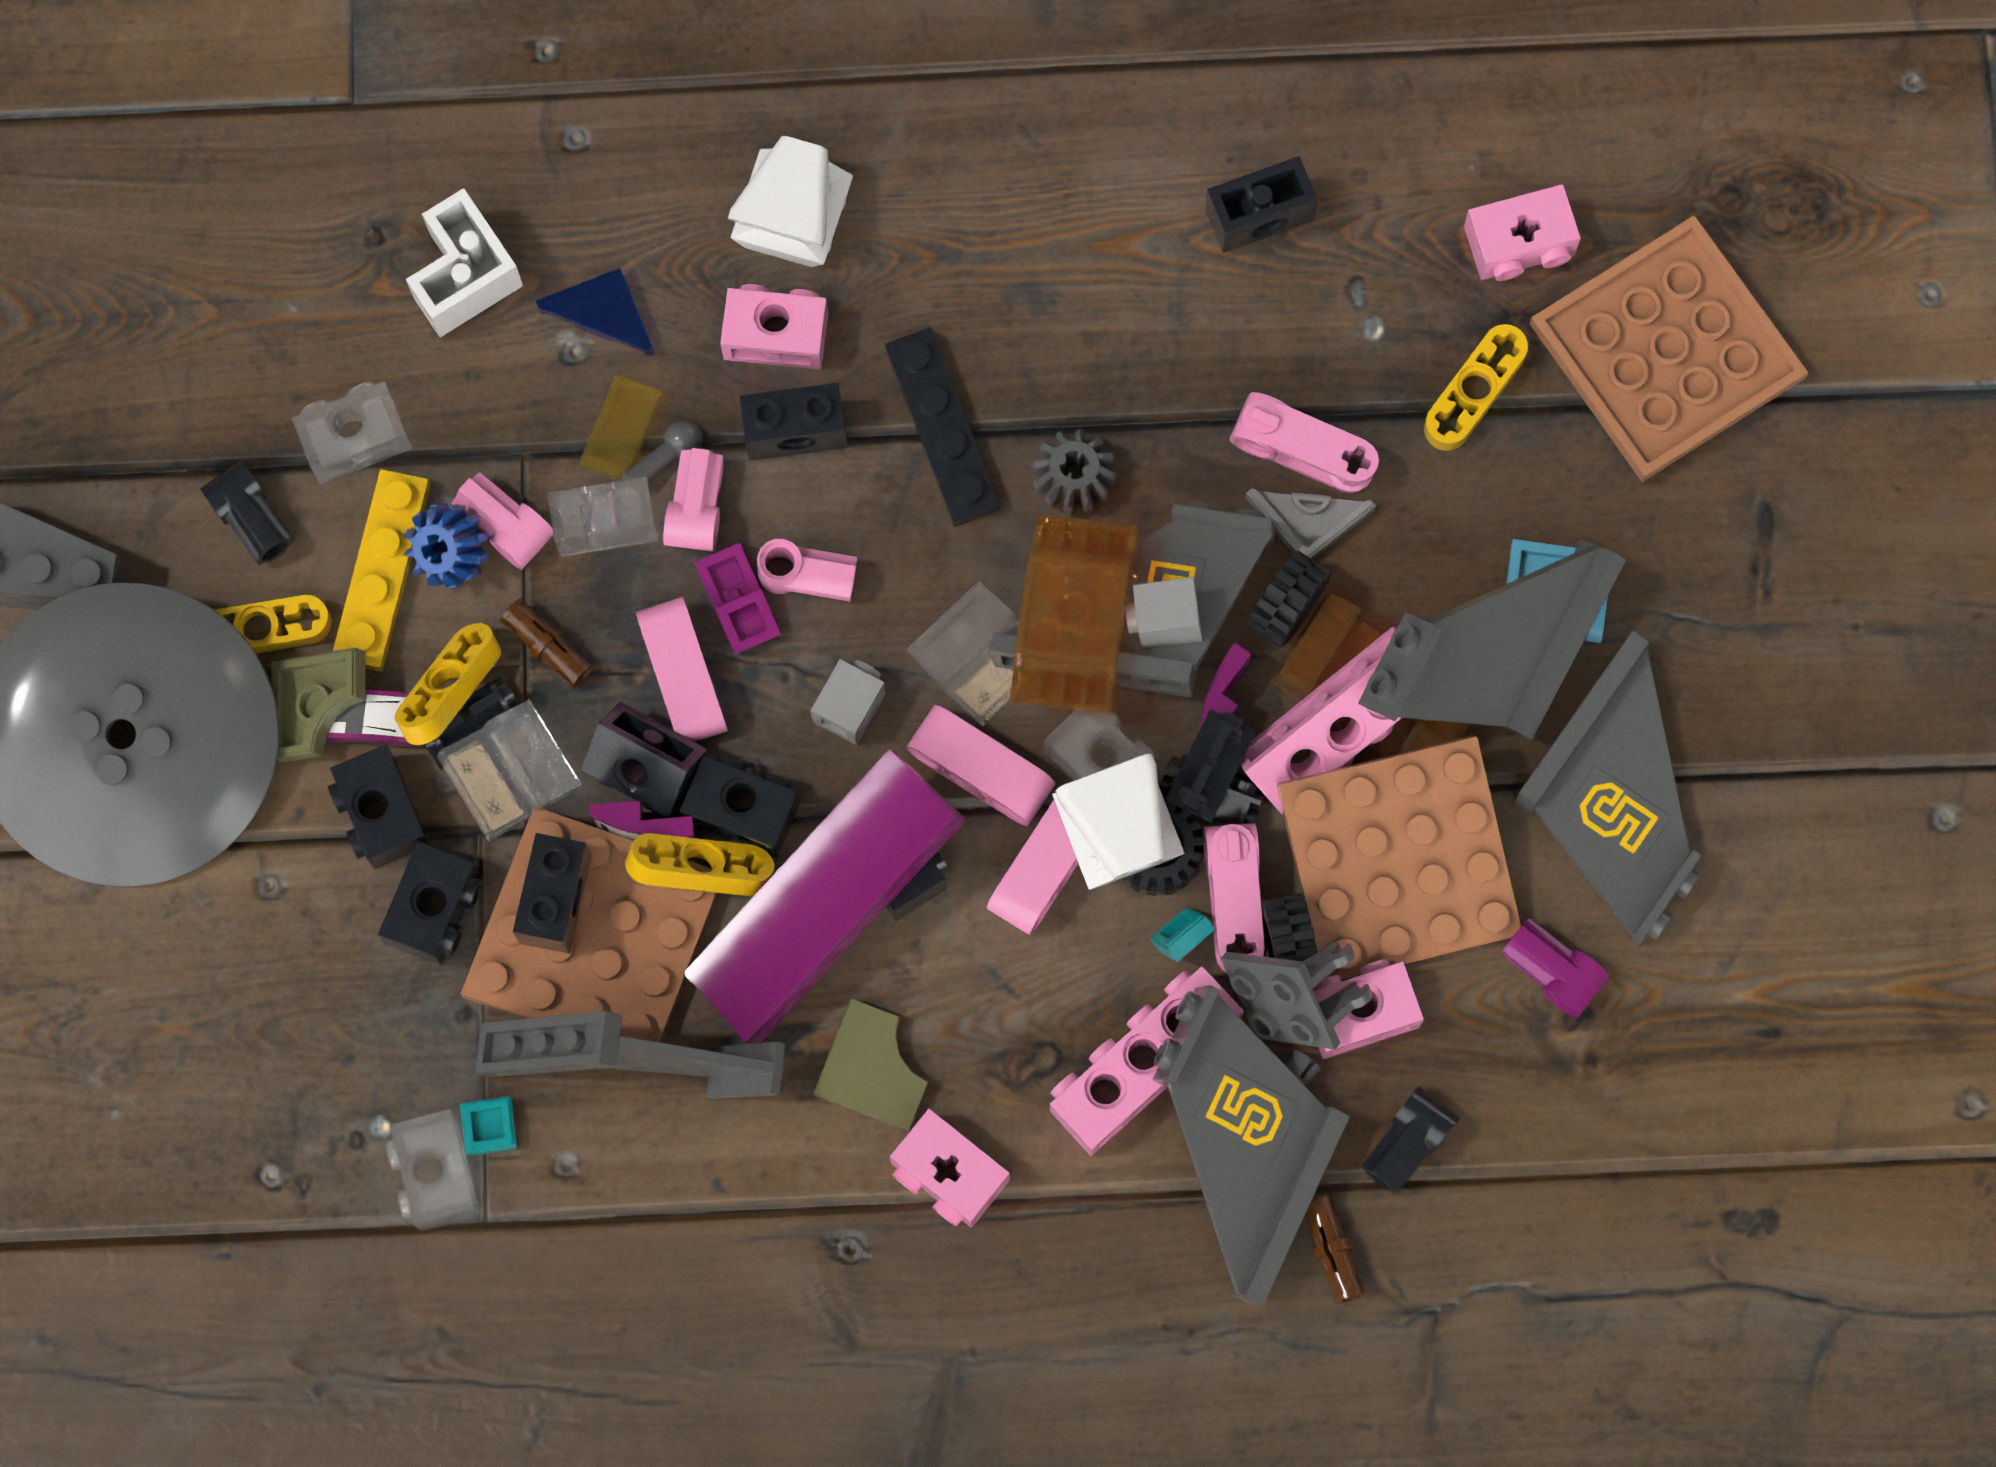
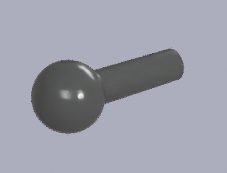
[622,420,703,490]

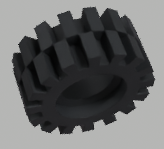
[1247,550,1332,648]
[1122,803,1205,896]
[1261,893,1317,962]

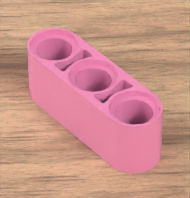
[635,597,728,742]
[906,705,1056,826]
[986,800,1079,936]

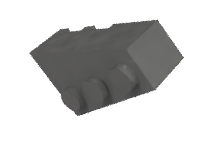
[0,503,128,610]

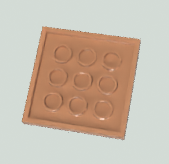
[1529,215,1808,482]
[1276,735,1521,980]
[461,806,719,1043]

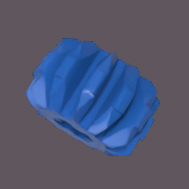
[403,502,490,588]

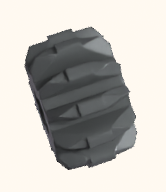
[1032,429,1116,515]

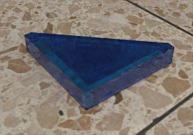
[535,268,654,356]

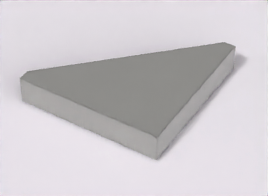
[1245,488,1376,560]

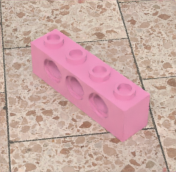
[1240,627,1401,815]
[1050,966,1244,1157]

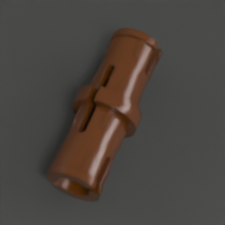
[500,598,594,689]
[1305,1195,1366,1304]

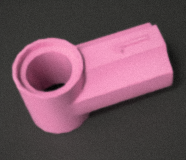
[663,448,724,552]
[451,472,555,570]
[757,539,858,602]

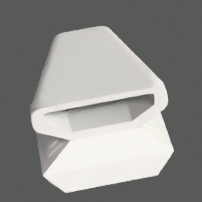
[728,136,853,267]
[1052,754,1185,890]

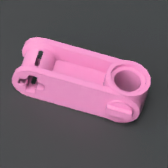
[1229,392,1379,494]
[1203,823,1265,974]

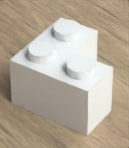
[406,188,523,337]

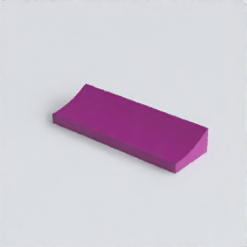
[685,749,966,1044]

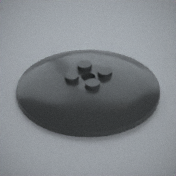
[0,582,280,886]

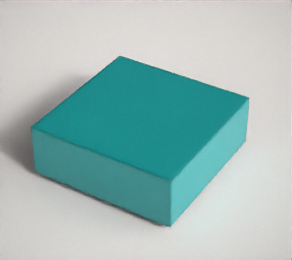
[1150,907,1215,962]
[459,1096,518,1156]

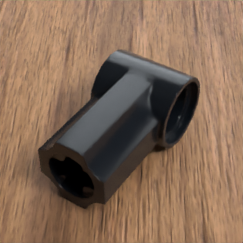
[200,461,294,565]
[1360,1086,1460,1195]

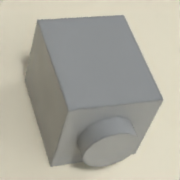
[1125,577,1203,650]
[810,659,886,746]

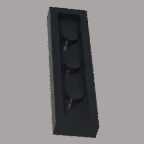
[884,327,1000,527]

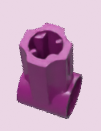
[1501,918,1610,1018]

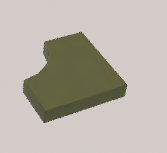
[271,648,366,763]
[814,998,928,1132]

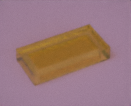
[579,375,663,484]

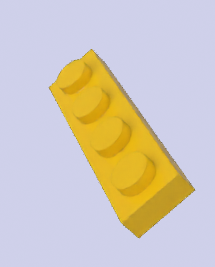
[333,469,431,672]

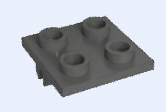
[1220,942,1372,1050]

